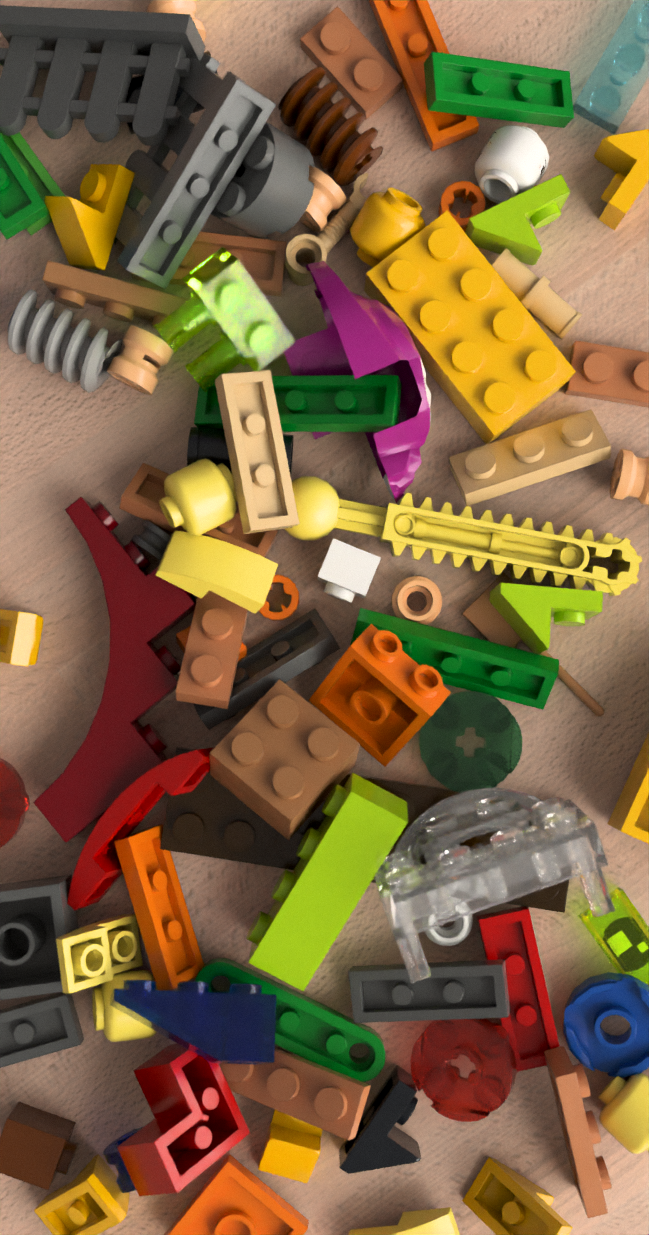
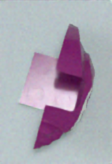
[282,261,431,503]

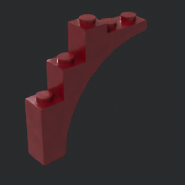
[33,497,196,843]

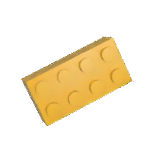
[364,211,576,444]

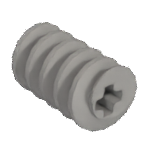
[8,289,122,393]

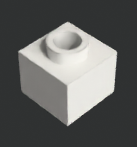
[317,538,381,603]

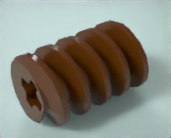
[278,67,383,186]

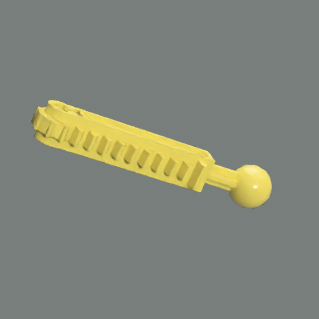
[285,476,642,596]

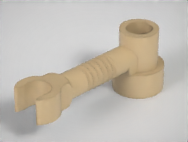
[285,173,386,286]

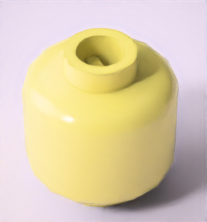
[159,459,237,536]
[92,970,169,1042]
[598,1073,649,1154]

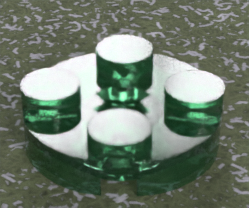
[418,691,522,794]

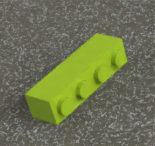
[246,772,408,991]

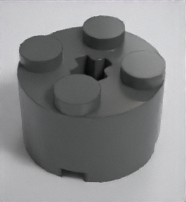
[211,122,315,239]

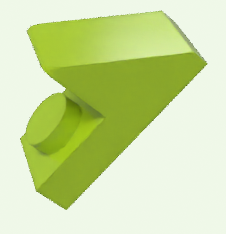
[465,174,570,265]
[489,582,603,654]

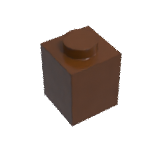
[0,1102,78,1190]

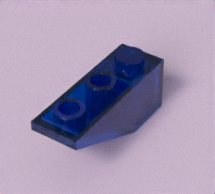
[110,980,276,1065]

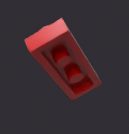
[476,906,560,1073]

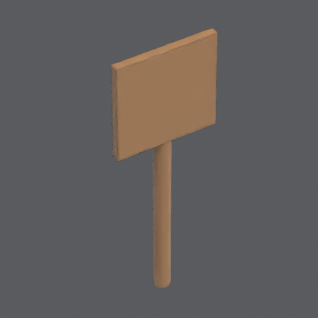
[461,572,604,717]

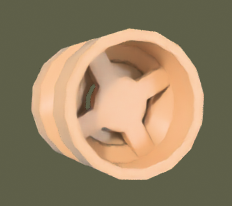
[106,325,175,395]

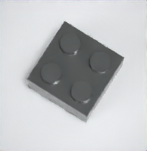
[0,875,79,1000]

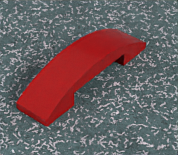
[68,747,215,911]

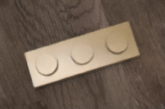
[215,370,299,534]
[449,409,611,506]

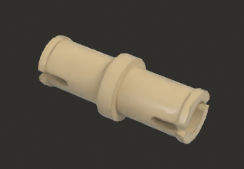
[491,248,582,339]

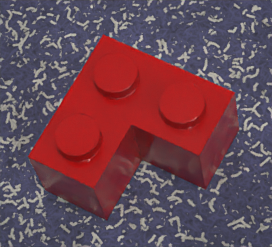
[117,1037,250,1196]

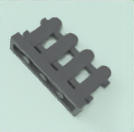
[0,5,205,146]
[113,53,276,289]

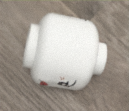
[474,125,549,204]

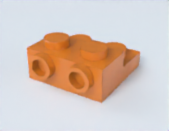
[309,624,451,767]

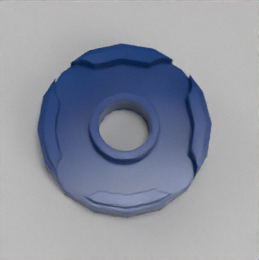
[563,972,649,1078]

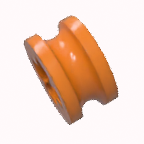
[438,181,486,232]
[259,575,299,621]

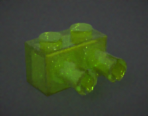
[154,247,296,392]

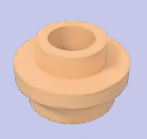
[391,576,442,625]

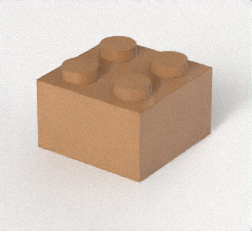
[209,679,360,840]

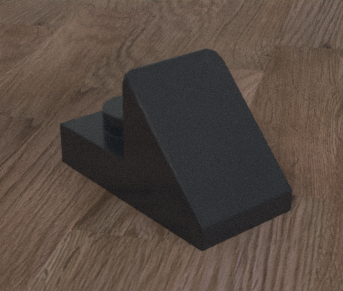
[339,1065,421,1174]

